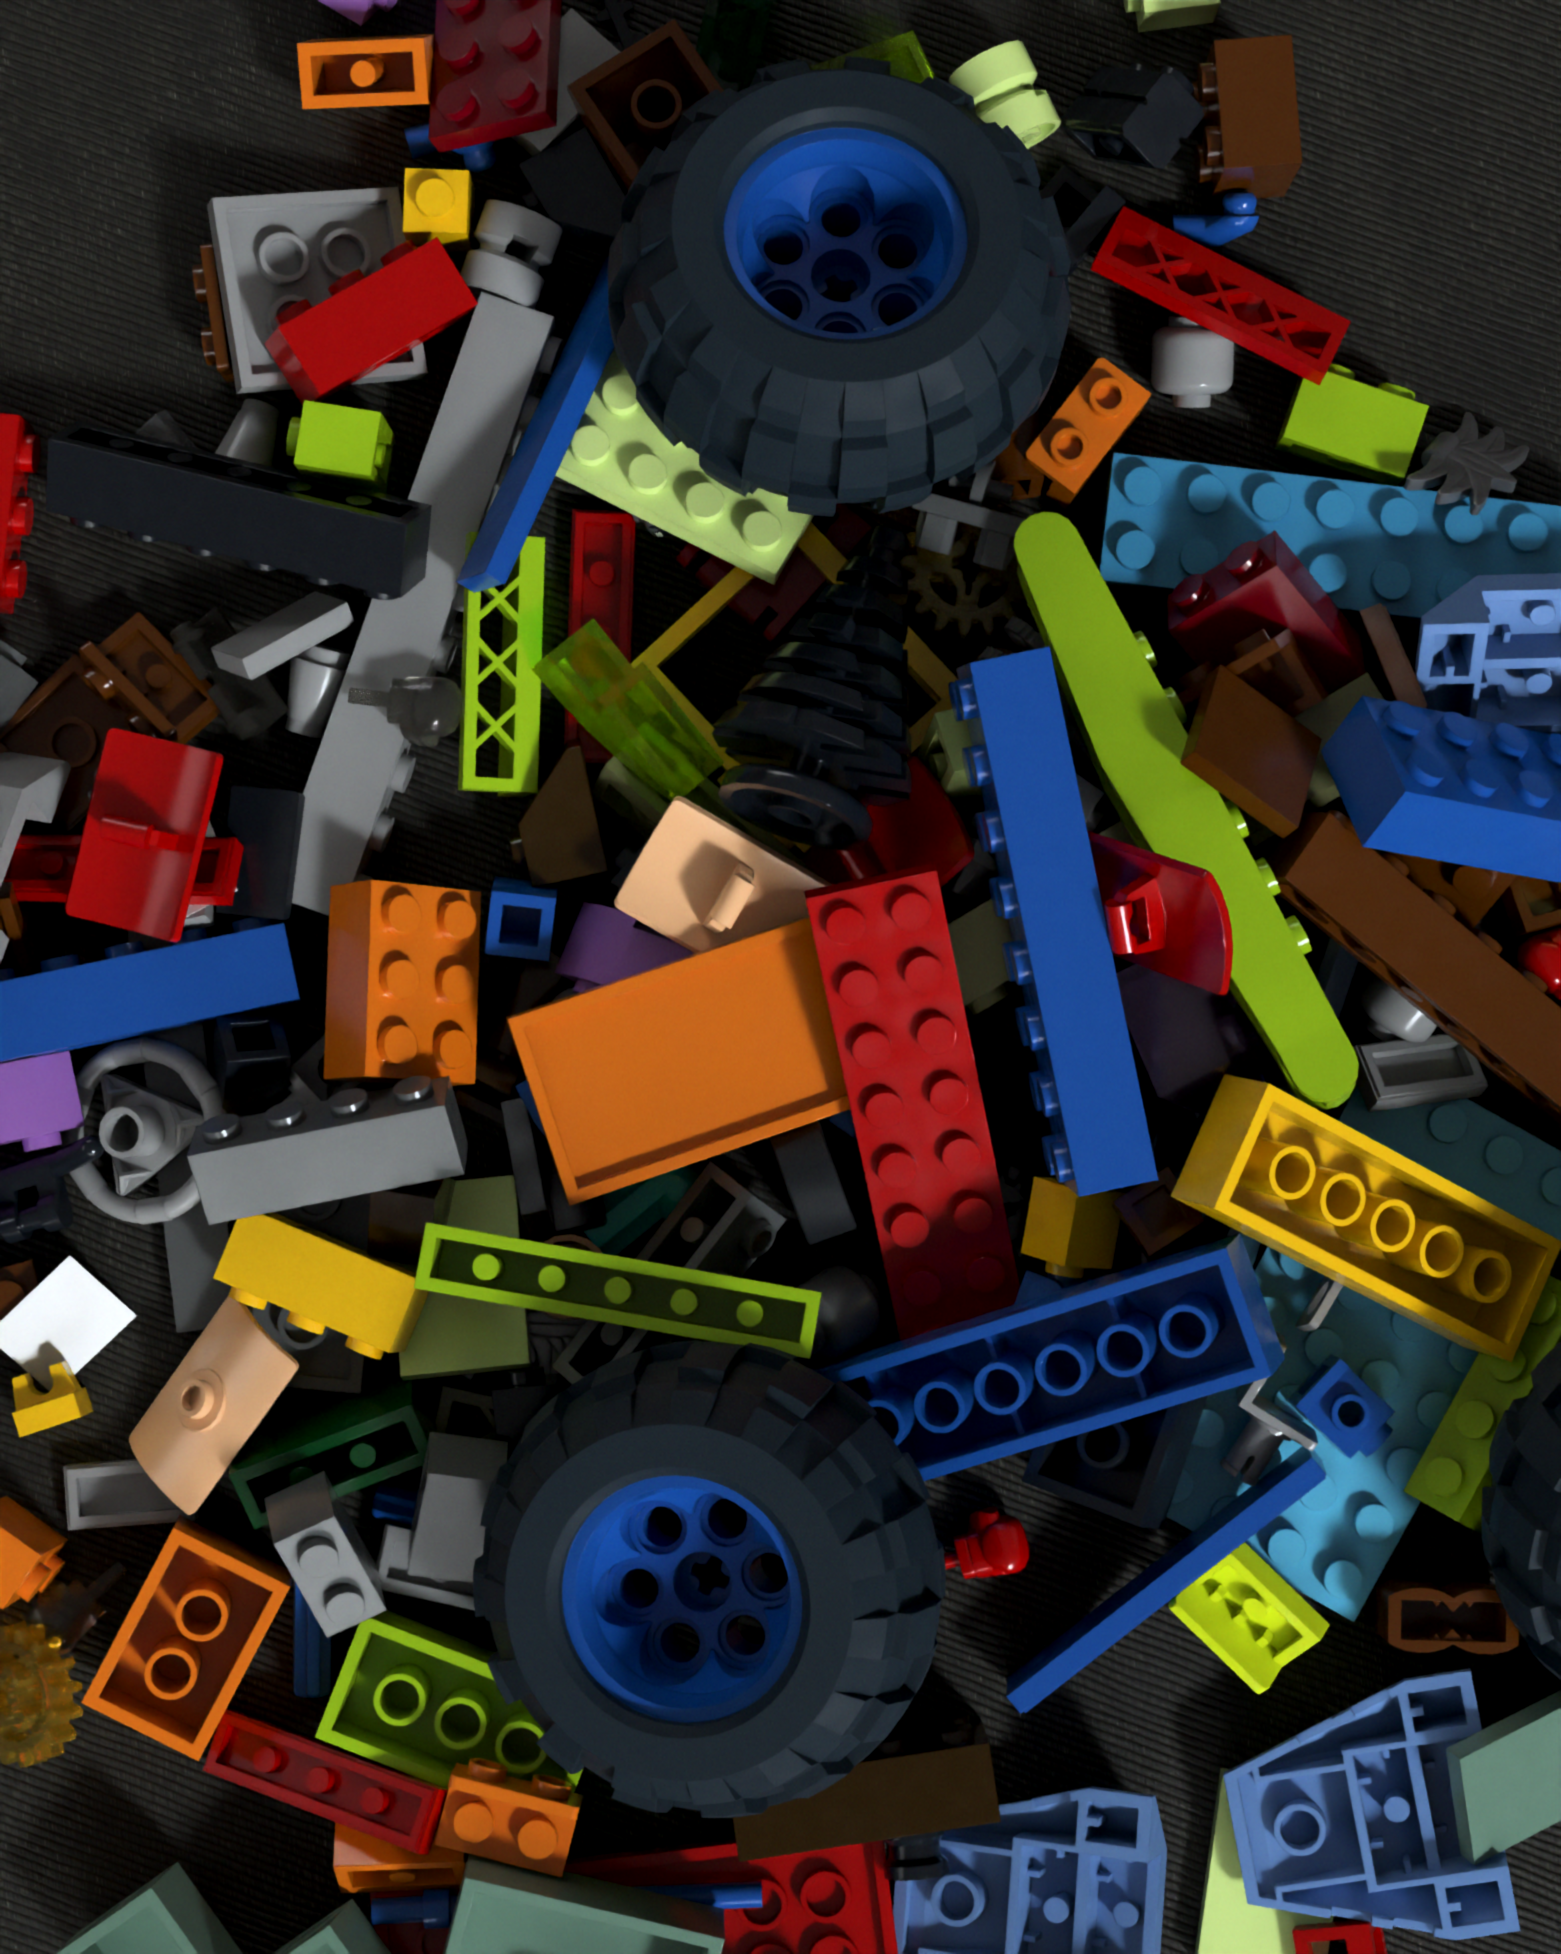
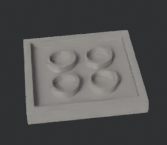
[207,187,428,394]

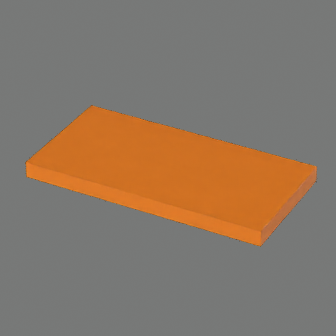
[506,915,850,1206]

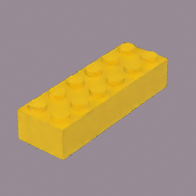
[1171,1074,1561,1362]

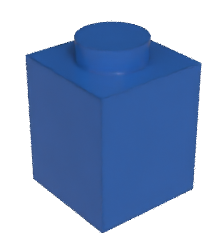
[484,876,558,961]

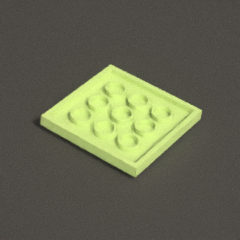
[555,349,814,585]

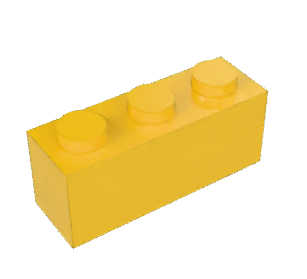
[213,1212,430,1360]

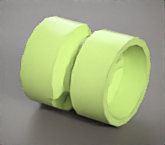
[949,40,1061,149]

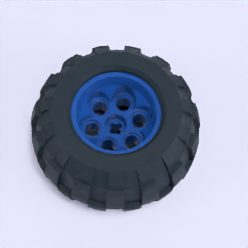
[608,56,1071,517]
[473,1339,946,1818]

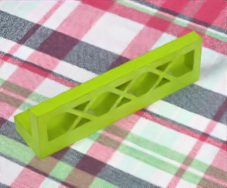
[458,532,545,798]

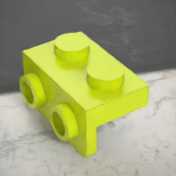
[1168,1542,1330,1694]

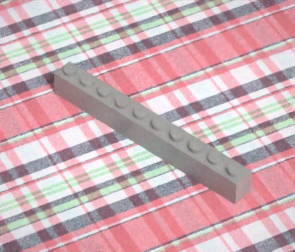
[292,291,564,916]

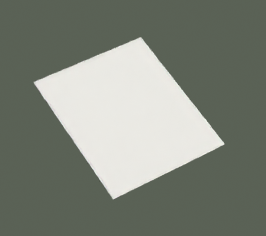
[0,1255,137,1391]

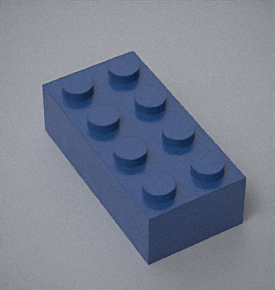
[1321,695,1561,883]

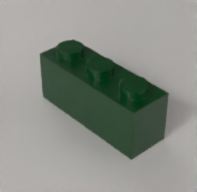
[229,1378,437,1529]

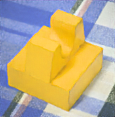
[12,1360,93,1437]

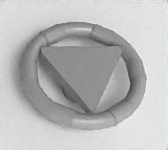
[60,1036,227,1225]

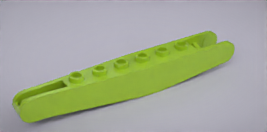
[1014,512,1359,1110]

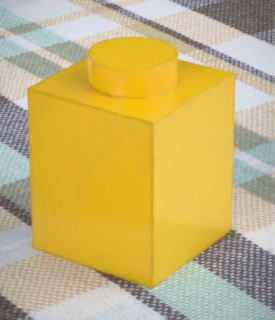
[403,168,475,253]
[1021,1176,1125,1278]

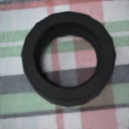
[770,1120,856,1245]

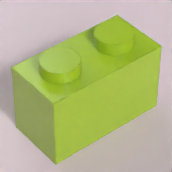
[1274,363,1429,486]
[286,400,396,494]

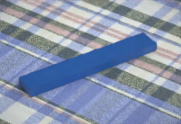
[456,257,614,593]
[1006,1446,1326,1714]

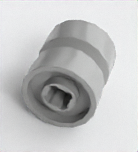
[460,200,563,310]

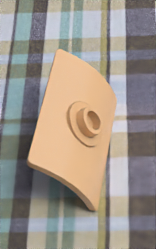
[614,796,833,953]
[129,1296,299,1515]

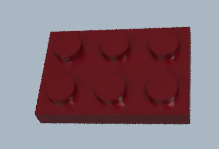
[428,0,562,153]

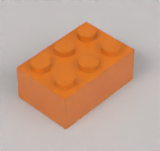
[323,879,481,1086]
[81,1515,293,1761]

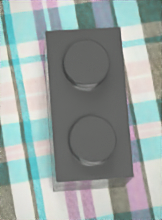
[407,1432,508,1583]
[264,1471,387,1638]

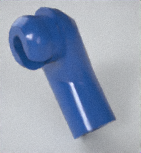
[1169,192,1259,247]

